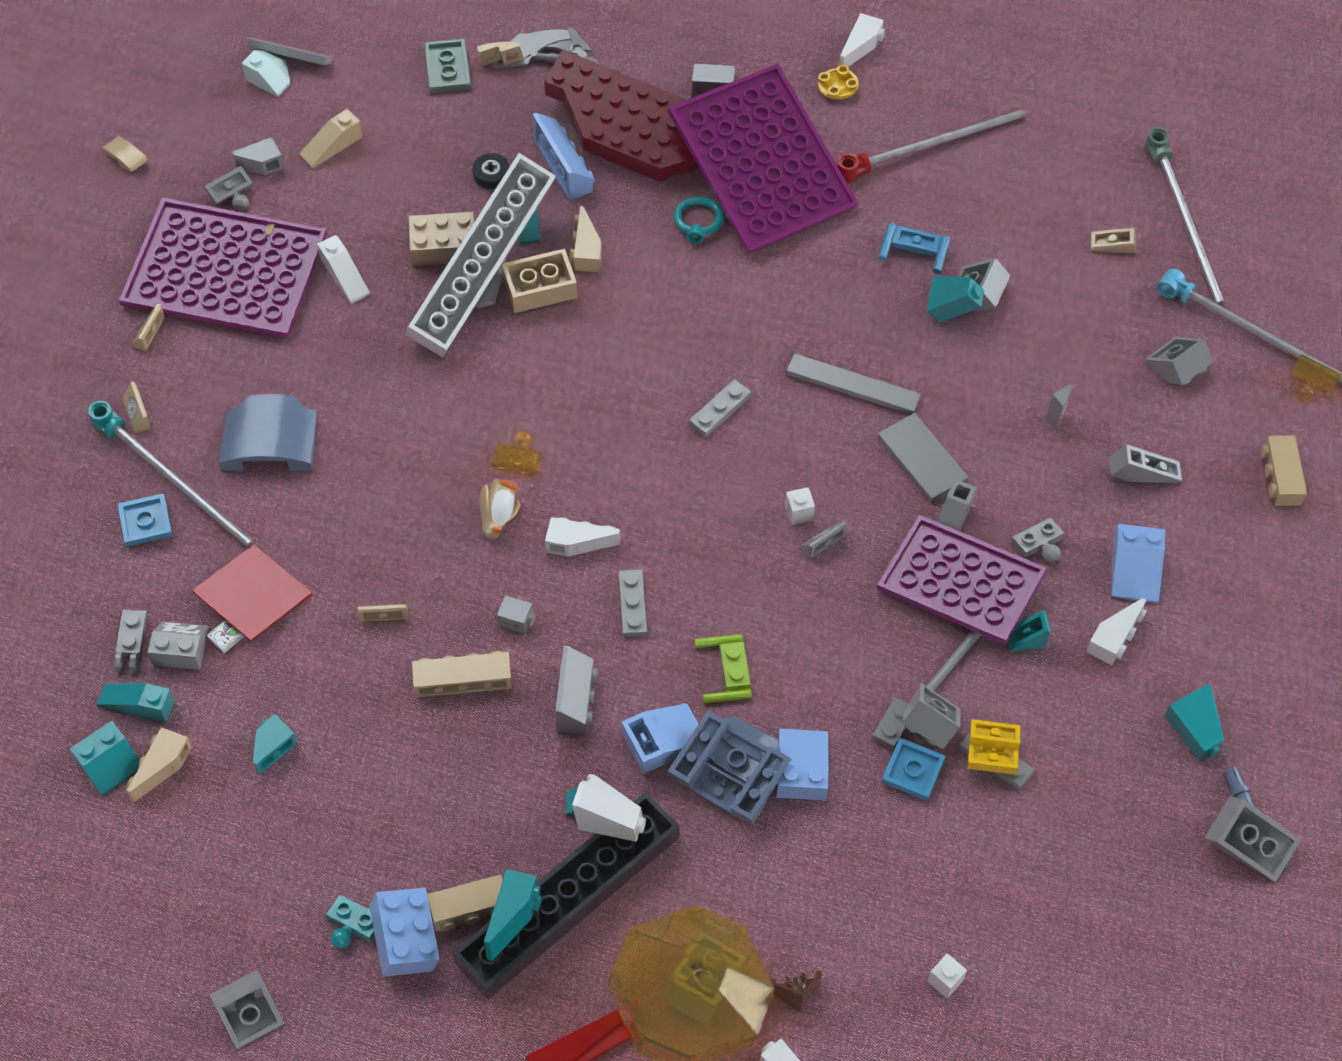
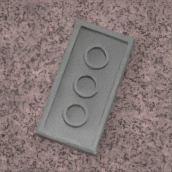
[877,413,969,502]

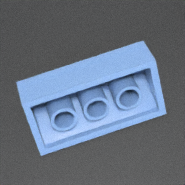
[533,113,595,201]

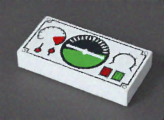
[207,621,244,653]

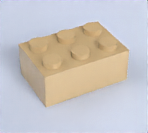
[409,212,475,266]
[502,249,577,313]

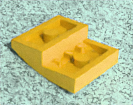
[967,719,1020,775]

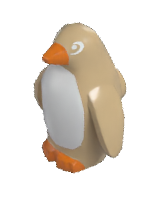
[479,479,520,539]

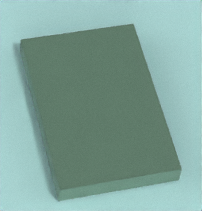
[424,39,471,94]

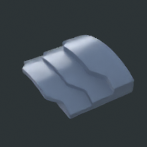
[219,394,317,471]
[668,710,791,824]

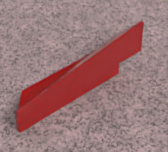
[526,1000,640,1061]

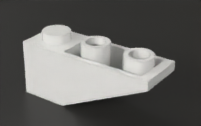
[545,517,620,557]
[1086,598,1147,665]

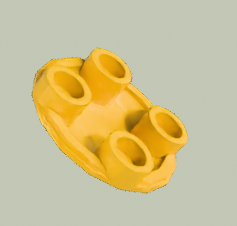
[818,65,859,100]

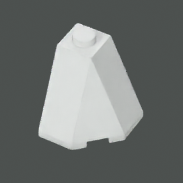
[572,774,646,841]

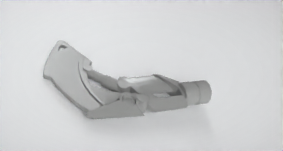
[492,27,599,68]

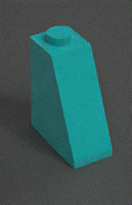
[926,275,984,323]
[1165,684,1224,761]

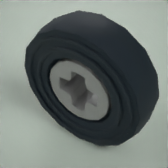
[472,153,510,188]

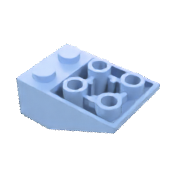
[621,703,698,774]

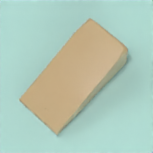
[1091,228,1136,254]

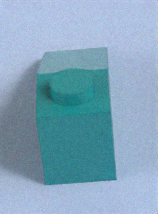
[97,683,175,723]

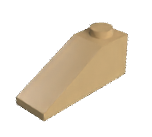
[299,109,362,169]

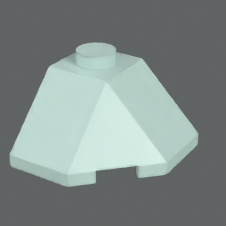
[242,50,290,97]

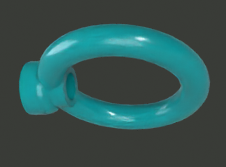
[673,197,725,244]

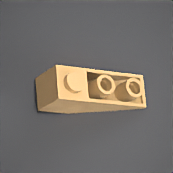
[570,206,602,273]
[127,727,192,802]

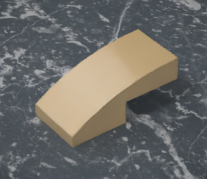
[477,42,523,66]
[102,136,148,172]

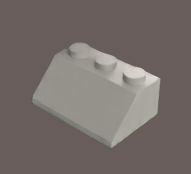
[555,646,598,735]

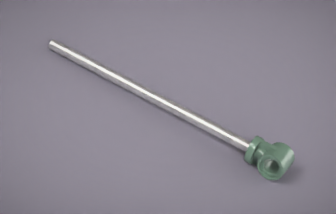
[1144,127,1224,306]

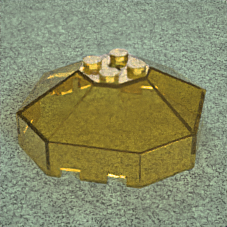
[607,905,775,1061]

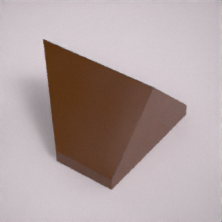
[769,970,822,1012]

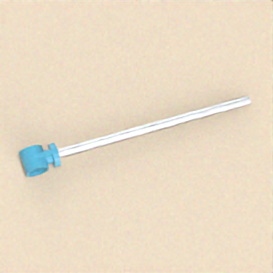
[1156,268,1342,383]

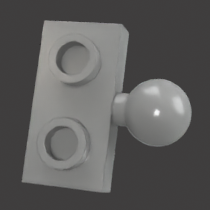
[204,166,253,211]
[1012,517,1064,563]

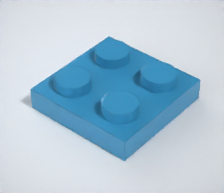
[118,493,173,547]
[881,738,946,801]

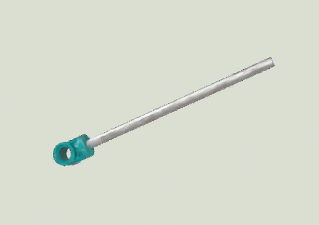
[88,400,254,548]

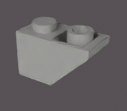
[233,137,284,176]
[937,479,977,531]

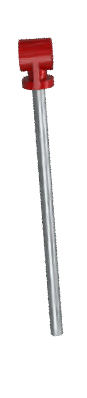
[837,109,1025,184]

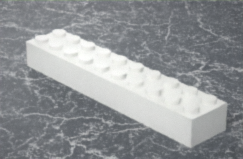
[405,153,556,358]

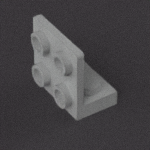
[691,64,735,98]

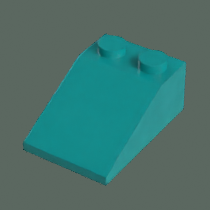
[484,869,541,961]

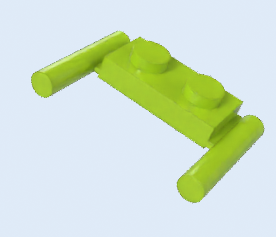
[694,634,752,704]

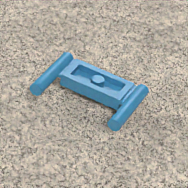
[878,223,950,274]

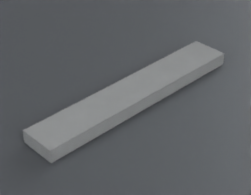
[787,353,921,415]

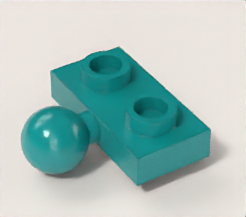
[326,895,375,949]

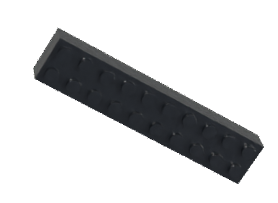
[452,792,680,1000]

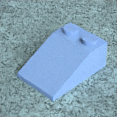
[1111,524,1165,604]
[776,729,828,801]

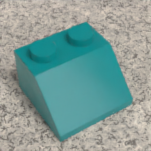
[70,721,140,796]

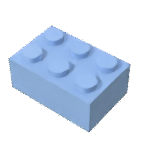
[369,888,440,977]

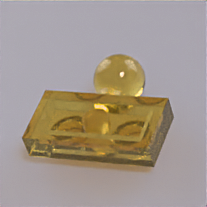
[1290,354,1342,402]
[491,430,542,476]

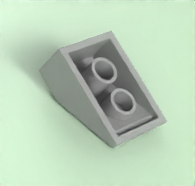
[1204,796,1301,882]

